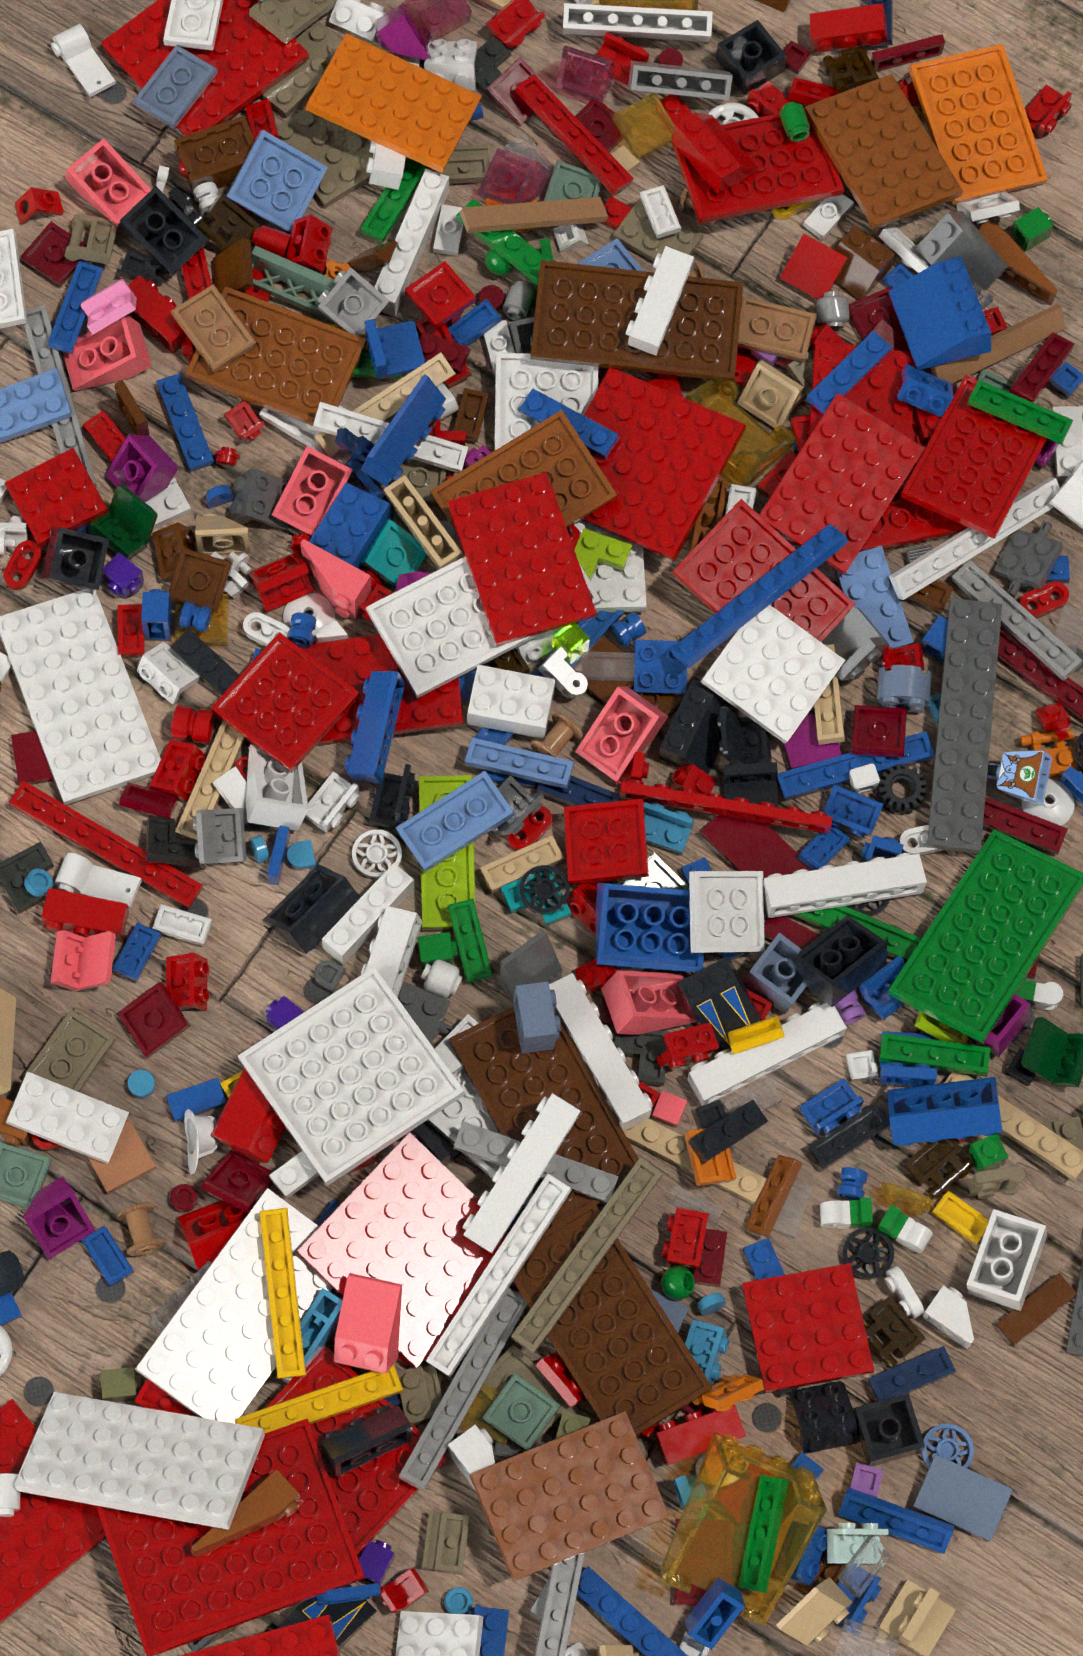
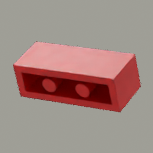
[809,3,888,52]
[128,275,186,353]
[41,888,129,942]
[654,1404,746,1465]

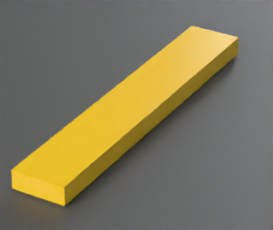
[259,1207,306,1379]
[234,1364,403,1433]

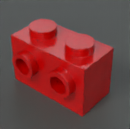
[286,215,333,274]

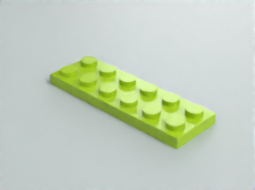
[419,775,475,931]

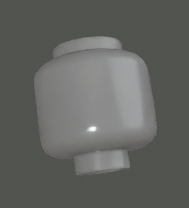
[816,291,849,330]

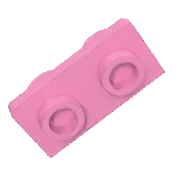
[81,279,137,334]

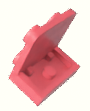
[51,930,116,992]

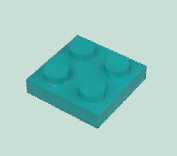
[361,519,427,588]

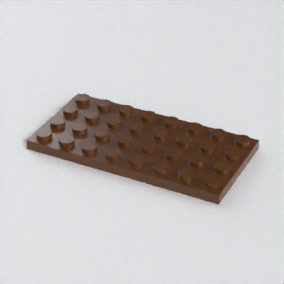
[530,260,744,382]
[449,1006,639,1227]
[513,1201,713,1437]

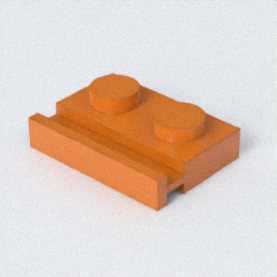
[684,1128,737,1186]

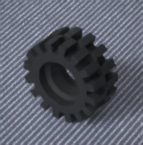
[877,764,927,815]

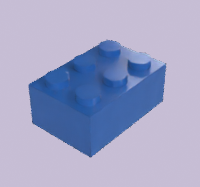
[309,483,395,570]

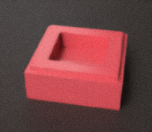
[652,1091,687,1127]

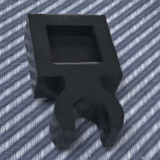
[168,187,203,226]
[119,250,166,286]

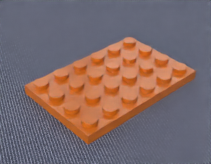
[305,33,482,173]
[909,44,1048,205]

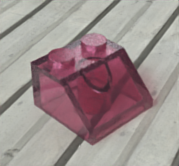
[402,0,472,44]
[556,45,615,102]
[477,148,551,204]

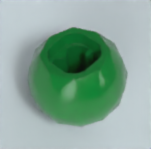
[485,248,514,276]
[660,1266,695,1301]

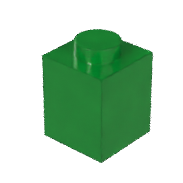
[1011,207,1053,252]
[418,932,458,970]
[968,1133,1009,1172]

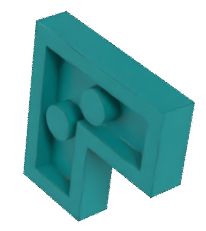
[501,871,571,926]

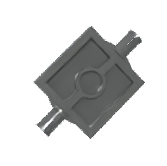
[994,521,1064,599]
[398,981,454,1044]

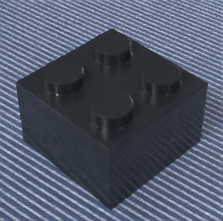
[716,20,787,95]
[41,527,109,590]
[854,1393,925,1466]

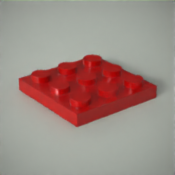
[4,448,109,548]
[564,799,649,885]

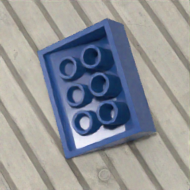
[889,256,991,370]
[595,883,704,972]

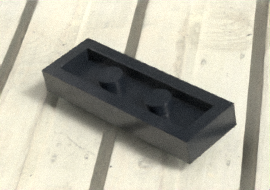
[171,628,240,695]
[688,1099,769,1164]
[808,1103,890,1171]

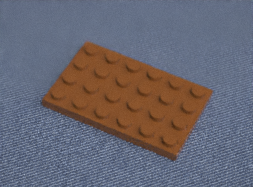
[804,74,963,230]
[185,286,367,426]
[430,410,617,536]
[469,1411,670,1582]

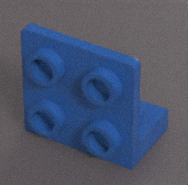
[364,319,425,379]
[634,640,687,694]
[879,1031,937,1087]

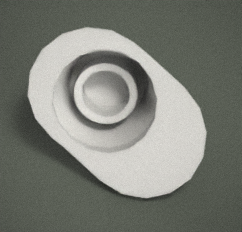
[184,1109,220,1175]

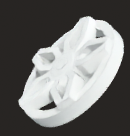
[352,830,402,879]

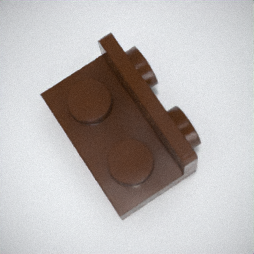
[152,522,196,582]

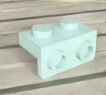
[827,1523,889,1564]

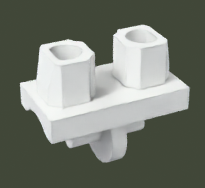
[0,516,28,554]
[211,551,254,598]

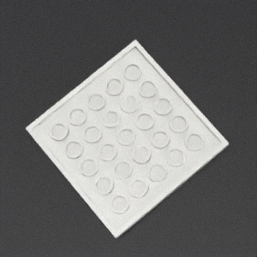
[238,967,466,1186]

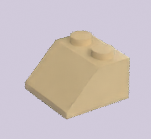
[776,1577,853,1645]

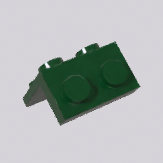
[88,484,158,560]
[1021,1017,1083,1087]

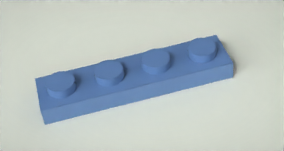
[465,738,574,789]

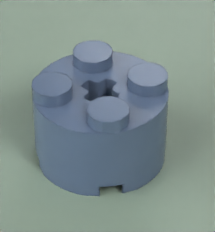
[877,665,932,713]

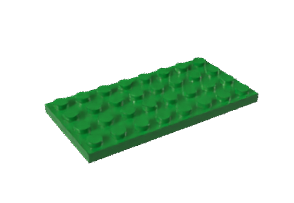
[888,829,1083,1043]

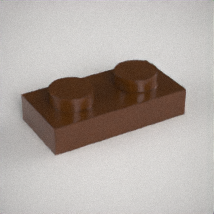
[453,388,489,443]
[907,580,953,613]

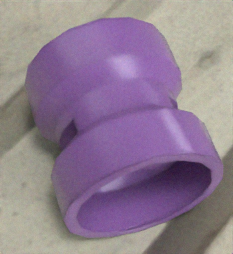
[834,990,866,1026]

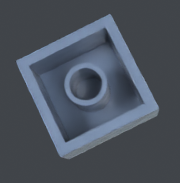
[742,933,807,1015]
[513,981,561,1054]

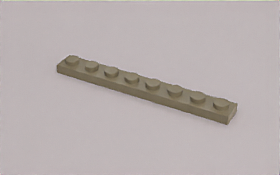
[511,1158,663,1354]

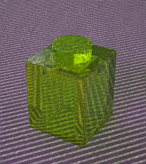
[552,623,590,666]

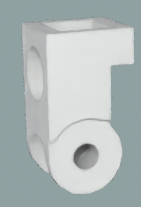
[538,647,588,698]

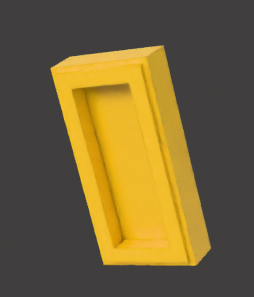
[727,1016,785,1054]
[931,1191,989,1245]

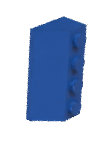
[361,374,446,487]
[345,671,406,785]
[887,1077,1003,1146]

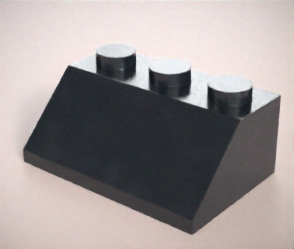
[658,681,738,775]
[263,864,361,954]
[793,915,888,1007]
[321,1405,412,1478]

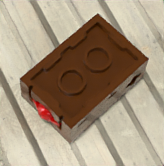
[174,116,255,196]

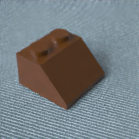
[835,225,895,300]

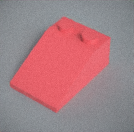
[65,138,151,226]
[62,315,152,391]
[272,446,353,536]
[301,539,372,620]
[575,686,668,782]
[601,970,698,1035]
[334,1273,402,1373]

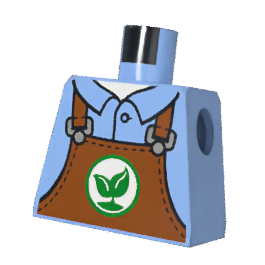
[987,750,1053,805]

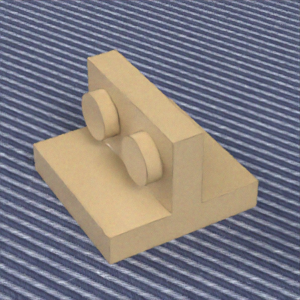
[737,360,805,431]
[878,1579,956,1656]

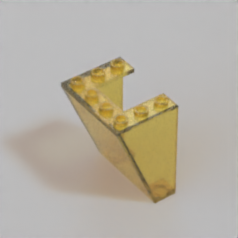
[660,1432,827,1626]

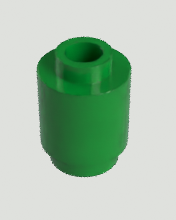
[779,102,810,142]

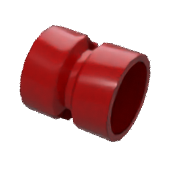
[171,705,215,744]

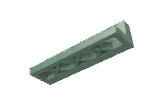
[251,246,336,322]

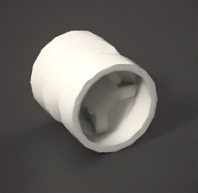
[193,182,219,217]

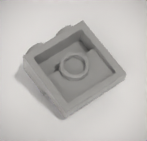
[317,268,389,336]

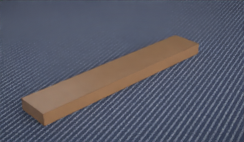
[460,197,608,233]
[931,304,1065,384]

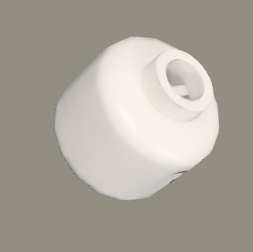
[421,960,462,999]

